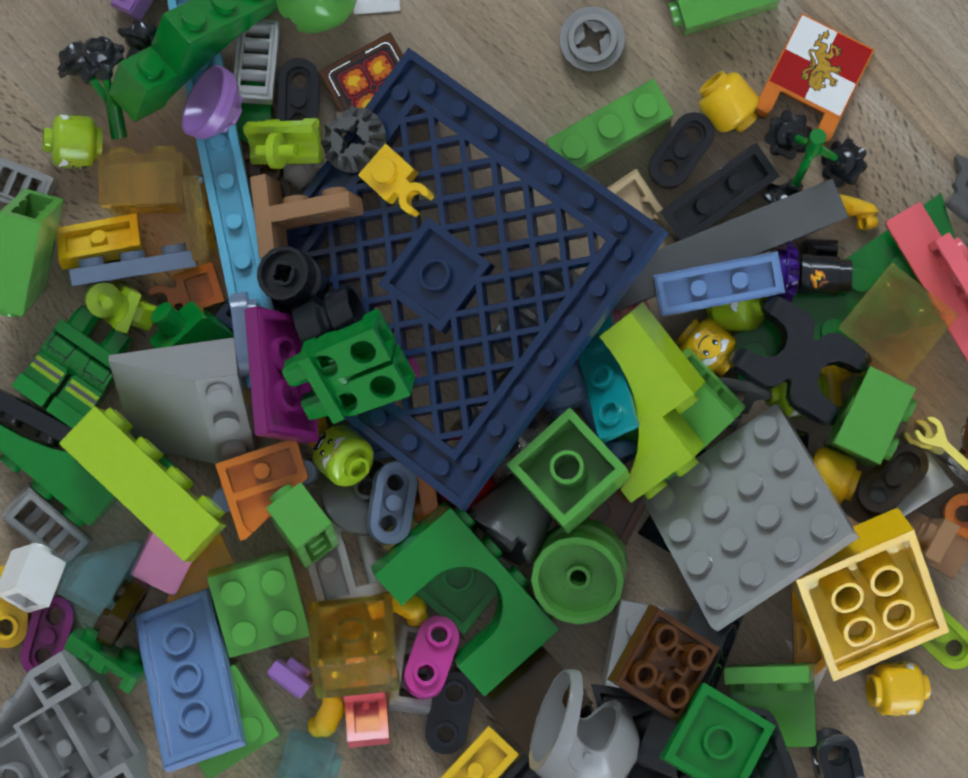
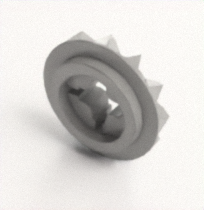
[559,7,625,73]

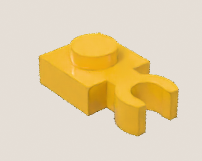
[358,144,434,218]

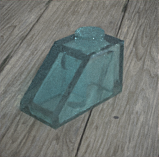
[57,540,145,617]

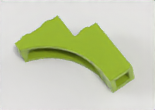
[599,302,705,503]

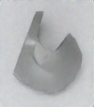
[529,669,640,778]

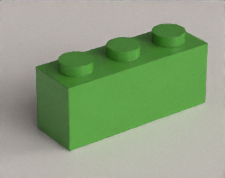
[545,78,674,172]
[266,482,340,569]

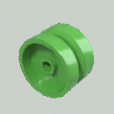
[531,519,629,625]

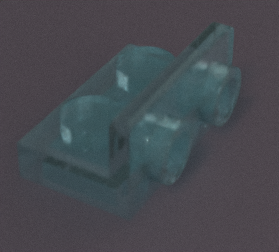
[276,729,343,778]

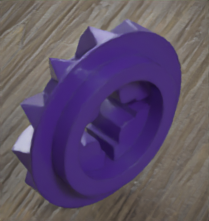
[769,242,801,303]

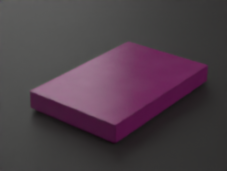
[244,306,319,444]

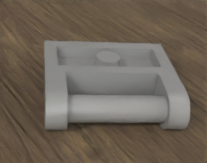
[308,521,388,611]

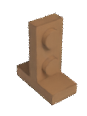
[250,174,364,259]
[904,510,968,579]

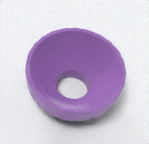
[182,65,243,140]

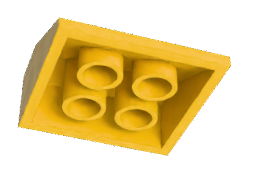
[791,507,949,682]

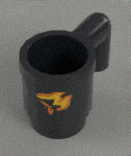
[799,239,852,296]

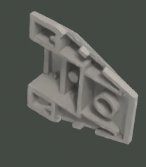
[0,650,149,778]

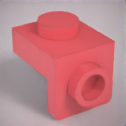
[342,679,390,748]

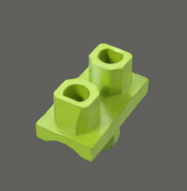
[243,118,324,169]
[84,279,157,334]

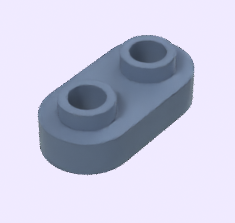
[229,291,259,377]
[366,461,418,545]

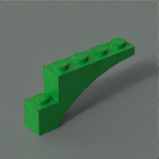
[108,0,278,122]
[0,422,190,527]

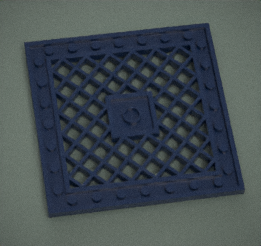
[215,48,669,511]

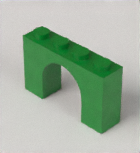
[370,500,560,696]

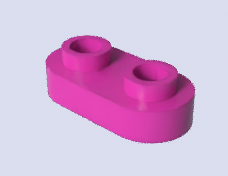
[404,616,459,699]

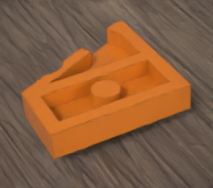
[215,440,309,541]

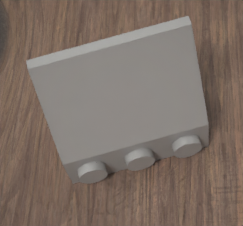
[109,338,257,464]

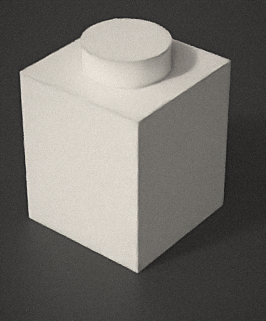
[0,543,66,613]

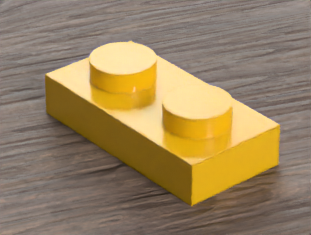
[57,213,143,270]
[440,725,519,778]

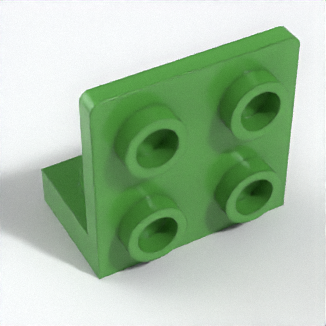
[724,662,817,747]

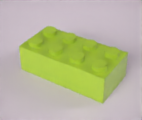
[59,406,227,562]

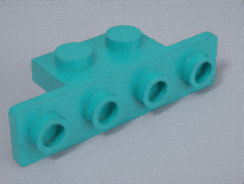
[579,312,639,442]

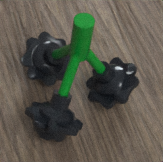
[57,21,157,139]
[763,110,868,204]

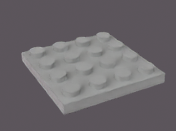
[640,403,859,632]

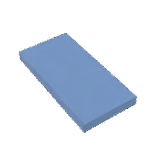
[134,588,247,773]

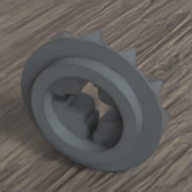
[321,105,386,173]

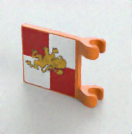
[754,13,875,147]

